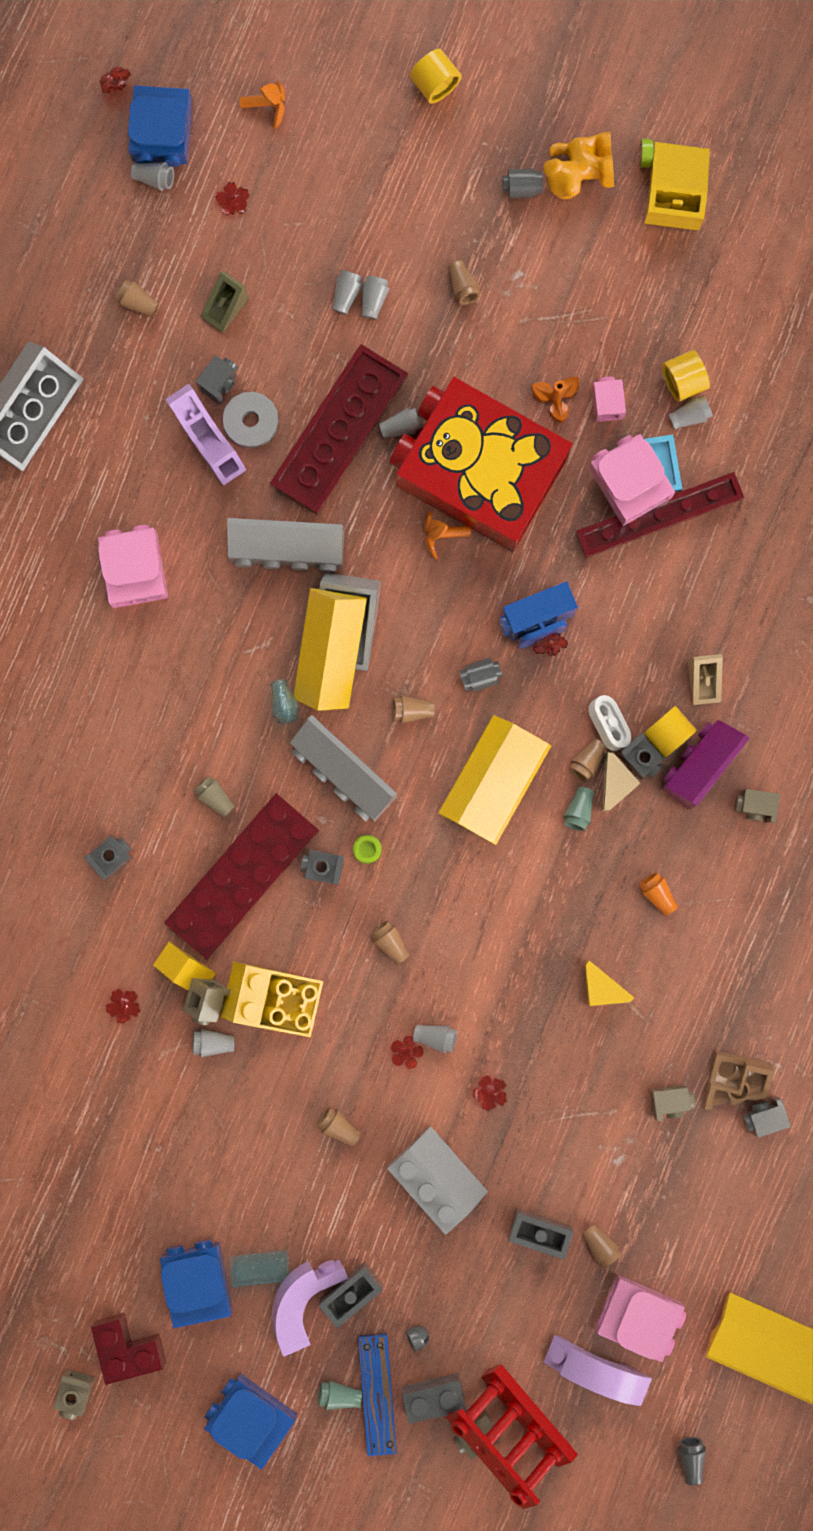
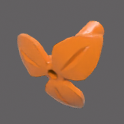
[239,80,286,129]
[531,377,580,422]
[423,511,471,559]

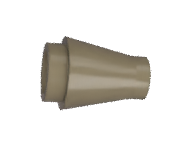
[193,776,235,817]

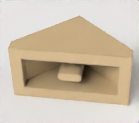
[687,654,723,705]
[602,753,640,812]

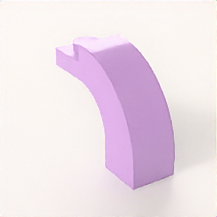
[165,384,246,486]
[271,1260,348,1357]
[544,1335,652,1406]

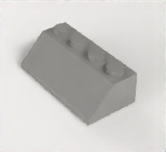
[0,341,84,471]
[227,518,345,573]
[290,715,397,822]

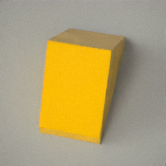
[153,941,216,991]
[583,960,634,1006]

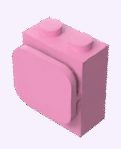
[589,434,675,526]
[98,525,169,608]
[595,1274,686,1362]

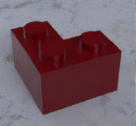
[91,1313,166,1385]

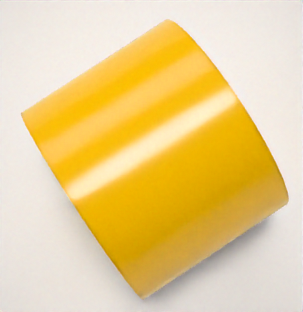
[409,49,462,104]
[662,350,710,402]
[643,706,697,758]

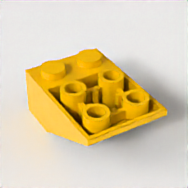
[644,142,710,231]
[220,961,323,1037]

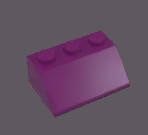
[662,720,750,810]

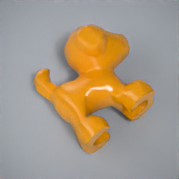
[543,131,614,199]

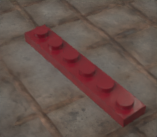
[576,472,744,559]

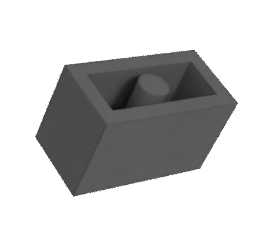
[507,1208,573,1260]
[318,1261,383,1328]
[402,1373,466,1424]

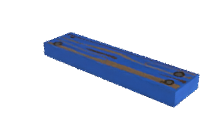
[358,1333,397,1456]

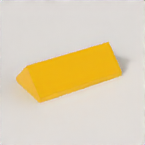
[293,588,367,711]

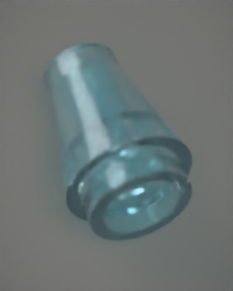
[270,679,300,724]

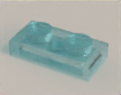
[229,1250,290,1287]

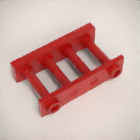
[445,1364,578,1509]

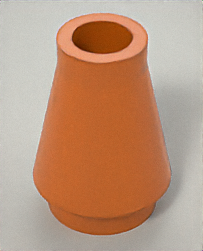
[639,872,678,916]

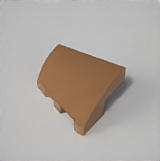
[703,1050,775,1110]

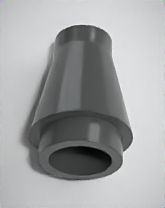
[677,1437,706,1485]

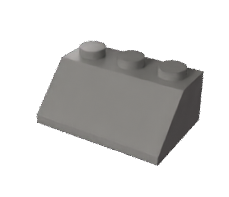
[387,1126,488,1235]

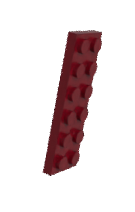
[270,344,408,515]
[164,793,320,960]

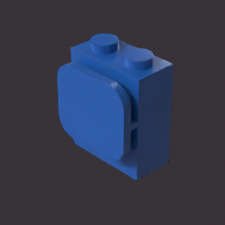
[128,85,192,167]
[498,581,578,649]
[160,1239,233,1329]
[204,1373,297,1470]

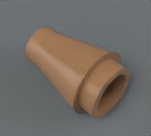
[448,261,480,305]
[115,280,159,318]
[392,695,435,723]
[569,738,607,782]
[370,921,410,965]
[317,1107,361,1147]
[582,1224,622,1269]

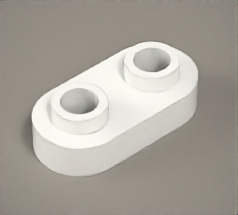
[589,695,631,751]

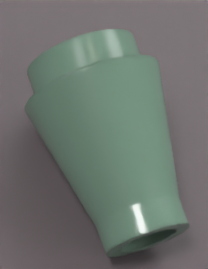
[563,787,594,831]
[318,1380,362,1410]

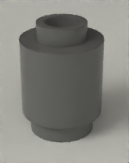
[502,168,543,198]
[459,657,503,692]

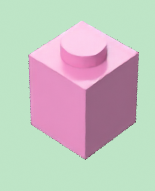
[592,377,626,422]

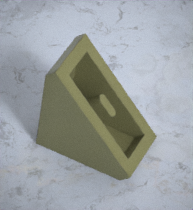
[201,271,249,332]

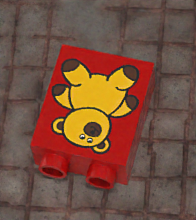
[389,376,573,553]

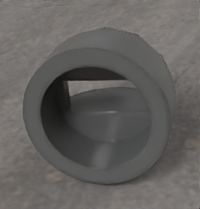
[405,1325,429,1352]

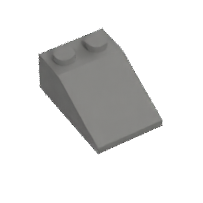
[320,573,381,671]

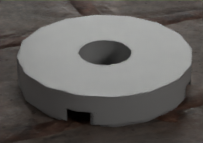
[223,392,279,449]

